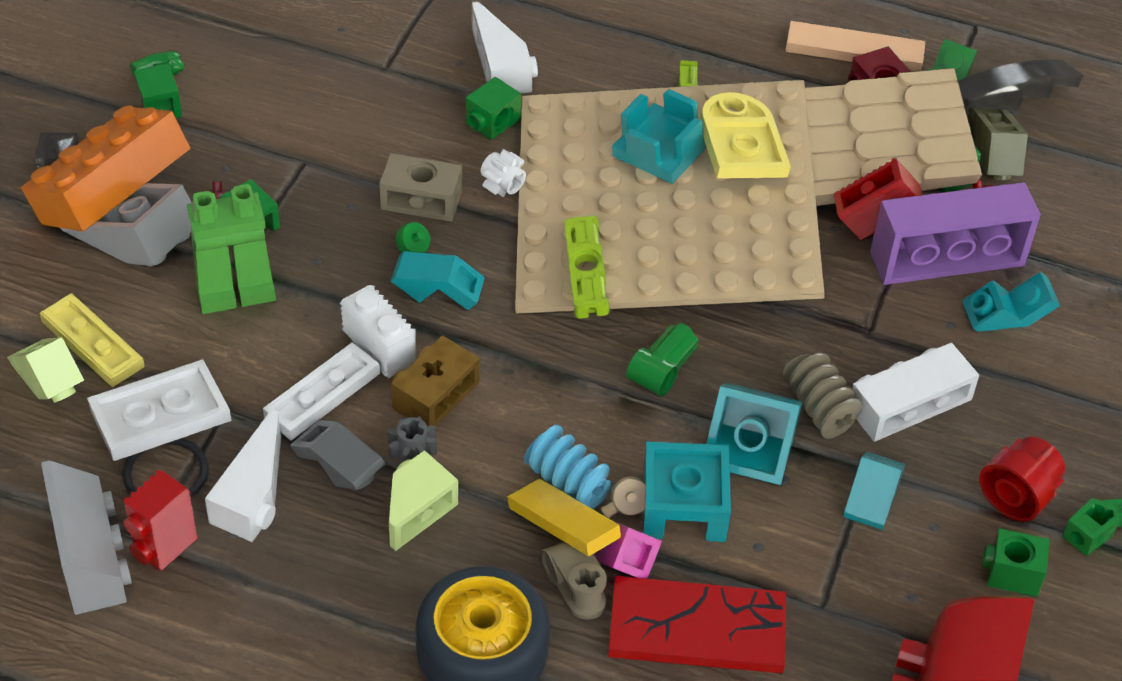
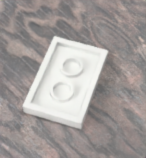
[87,359,232,461]

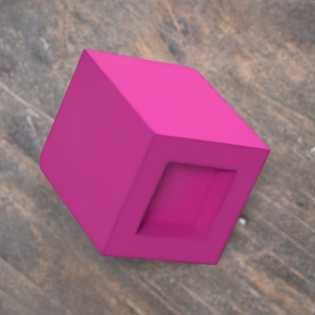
[594,522,662,579]

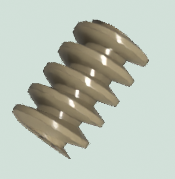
[782,353,863,440]

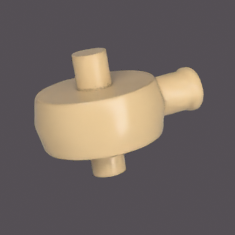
[601,477,645,519]

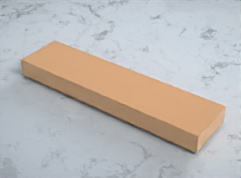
[786,21,925,72]

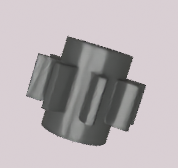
[387,416,437,463]

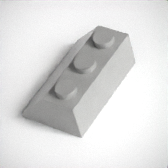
[41,460,132,615]

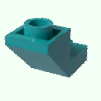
[390,252,485,310]
[962,272,1060,332]

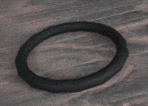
[122,438,209,497]

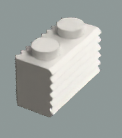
[340,285,416,378]

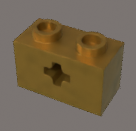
[391,335,480,427]

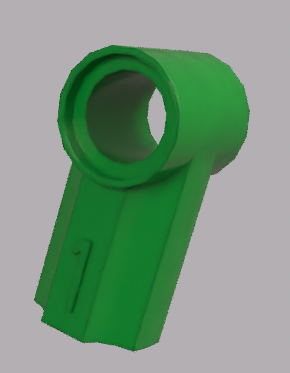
[626,322,699,397]

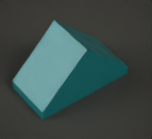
[843,451,906,530]

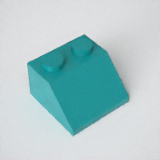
[706,383,803,485]

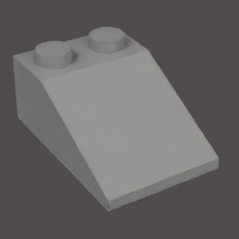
[61,183,192,267]

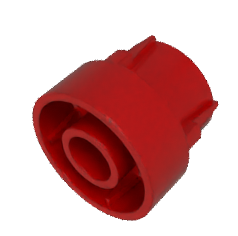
[979,436,1065,522]

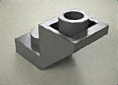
[290,420,386,490]

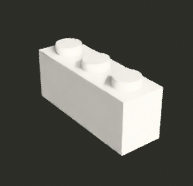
[852,342,979,442]

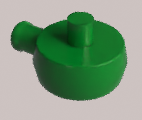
[395,222,431,253]

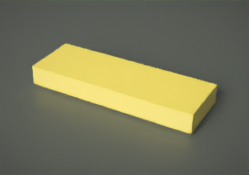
[39,293,145,388]

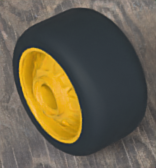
[416,566,550,681]

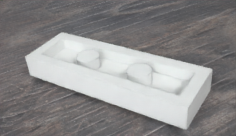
[263,342,380,441]

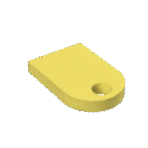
[700,92,791,178]

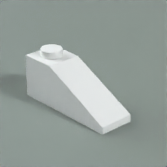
[472,2,538,93]
[205,409,281,542]

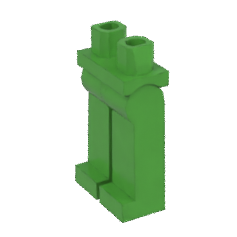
[186,184,277,314]

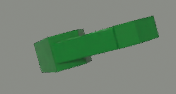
[1062,498,1122,556]

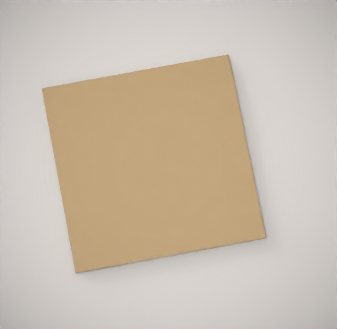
[515,80,824,314]

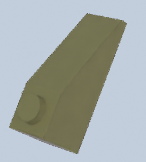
[969,105,1028,180]

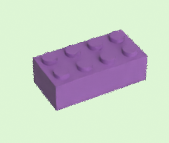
[870,182,1041,285]

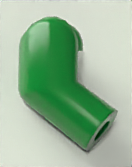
[130,50,185,77]

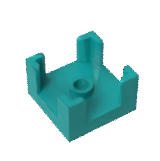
[643,441,731,542]

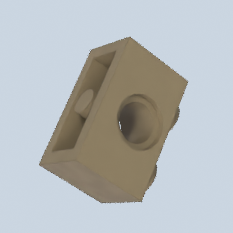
[379,153,462,222]

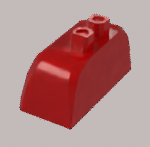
[892,596,1035,681]

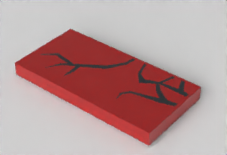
[608,576,786,674]

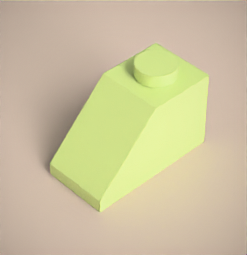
[7,337,84,403]
[389,450,458,551]

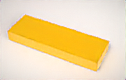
[507,478,621,556]

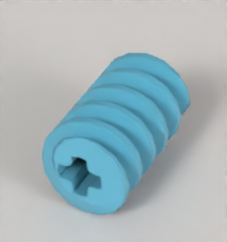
[524,425,612,510]

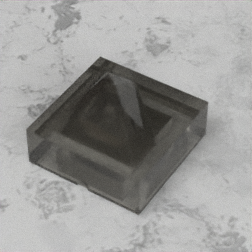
[34,132,79,167]

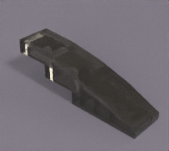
[957,60,1084,110]

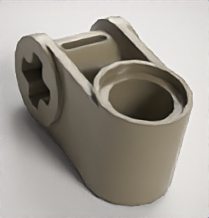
[541,542,607,620]

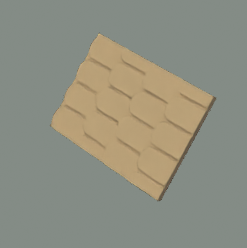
[805,68,982,206]

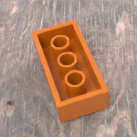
[21,105,191,232]

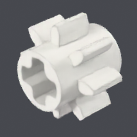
[481,149,526,197]

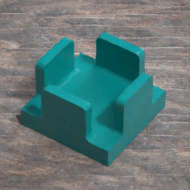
[612,89,707,184]

